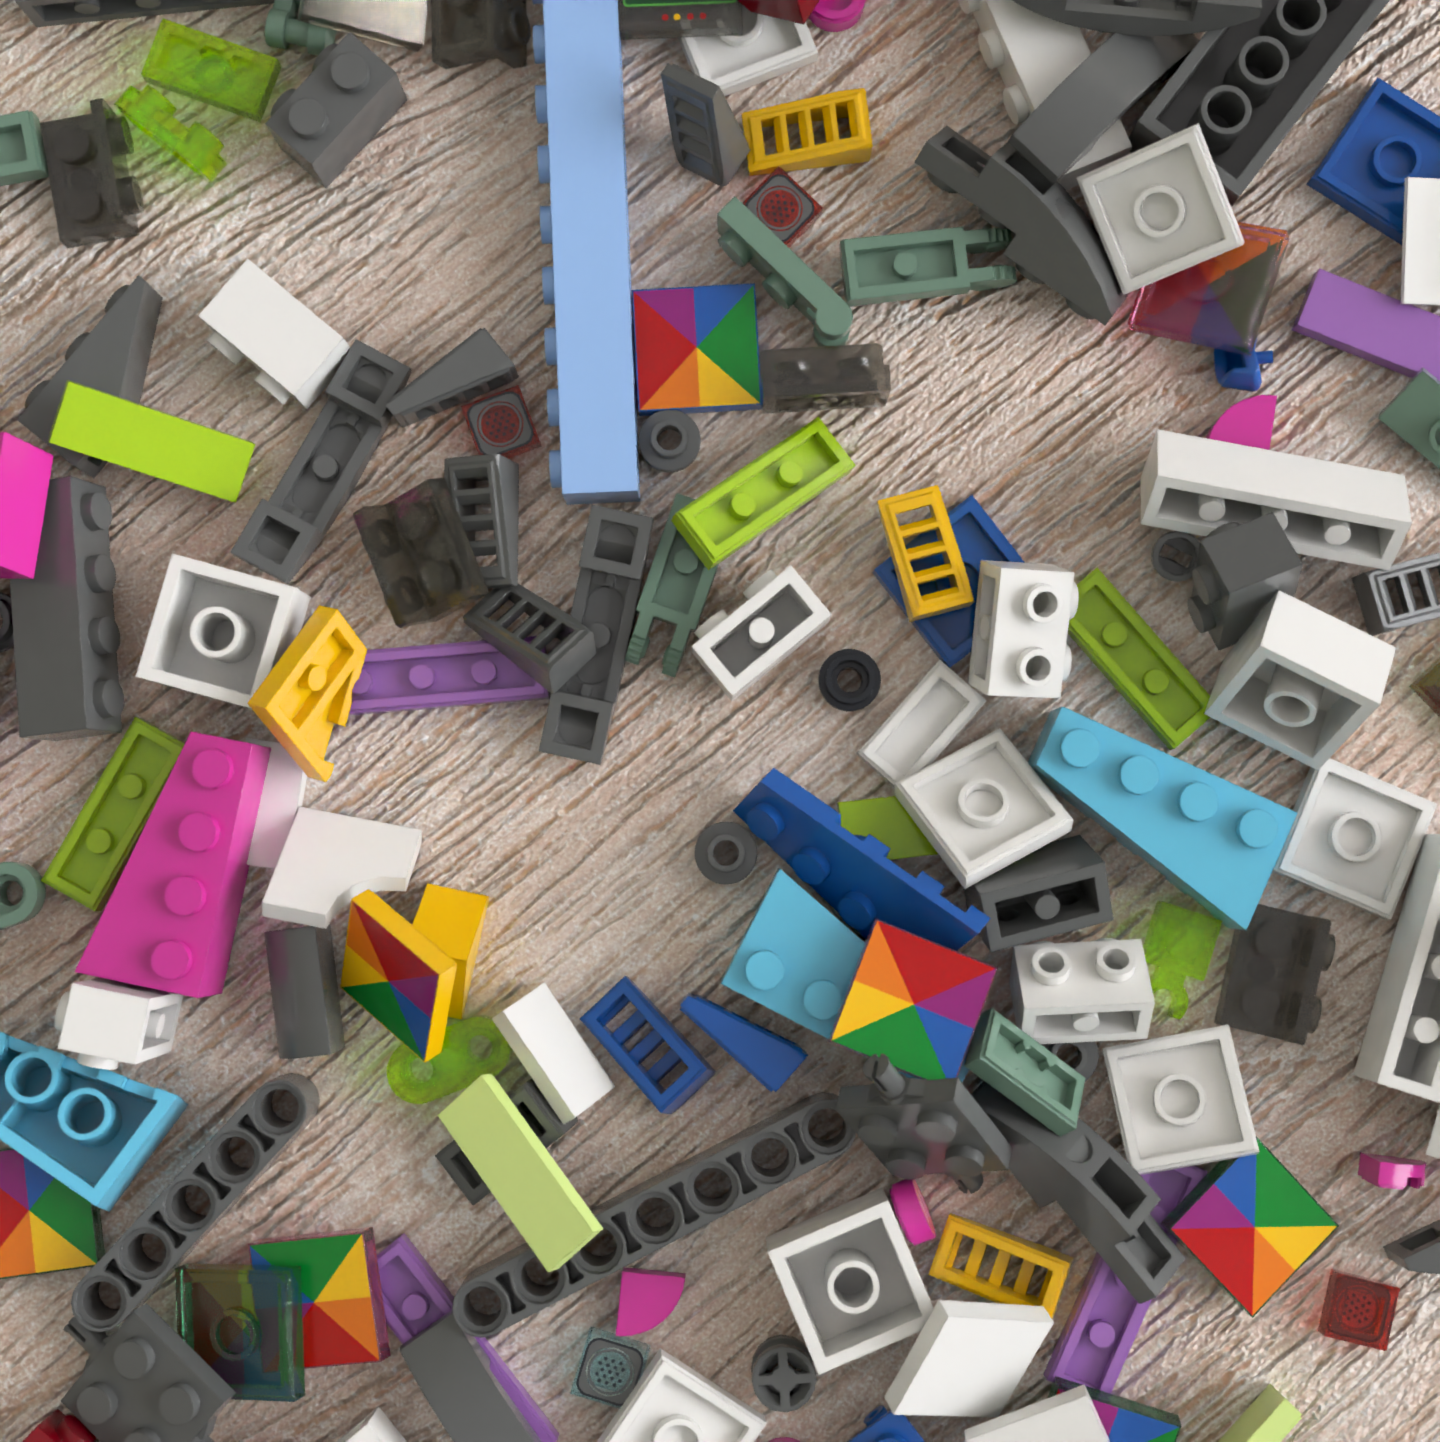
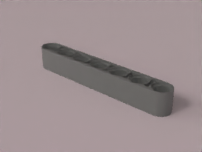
[452,1092,856,1338]

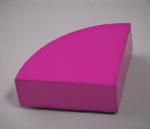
[1206,395,1277,450]
[1358,1152,1426,1190]
[616,1267,686,1336]

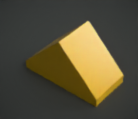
[412,883,490,1020]

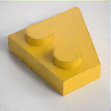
[247,605,367,782]

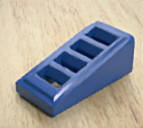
[580,976,716,1114]
[680,992,808,1092]

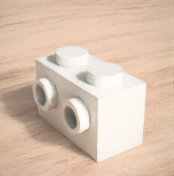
[198,258,351,409]
[968,560,1079,699]
[692,565,832,701]
[1009,938,1155,1044]
[55,978,183,1070]

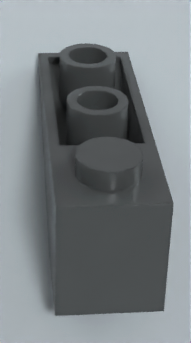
[17,275,163,478]

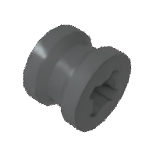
[751,1335,816,1412]

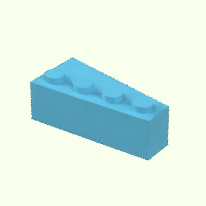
[1028,706,1298,930]
[721,868,972,1083]
[0,1031,188,1212]

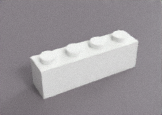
[958,0,1132,190]
[1141,429,1412,571]
[1353,834,1440,1103]

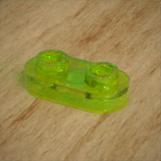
[113,84,227,184]
[387,1015,512,1104]

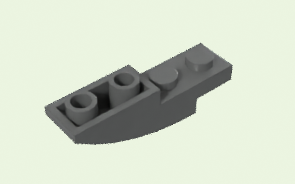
[915,126,1128,325]
[971,1081,1186,1304]

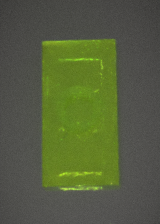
[141,18,282,123]

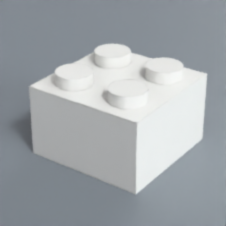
[135,553,310,709]
[1204,590,1396,770]
[766,1188,934,1375]

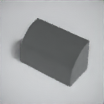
[264,924,345,1059]

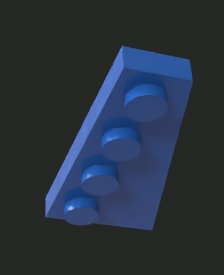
[733,768,991,952]

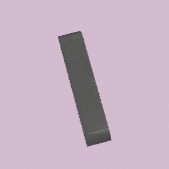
[71,1073,320,1332]

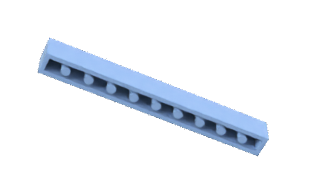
[532,0,640,505]

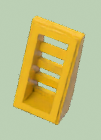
[741,88,872,176]
[877,485,975,622]
[928,1213,1074,1319]

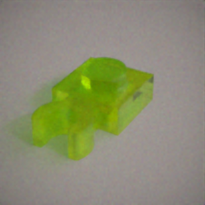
[1143,901,1223,1020]

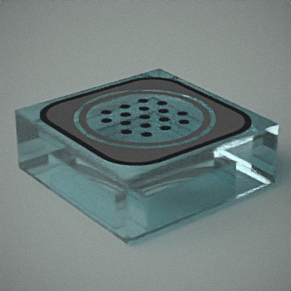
[570,1326,651,1409]

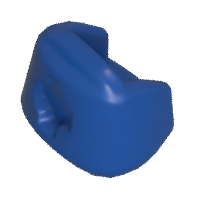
[1214,332,1273,392]

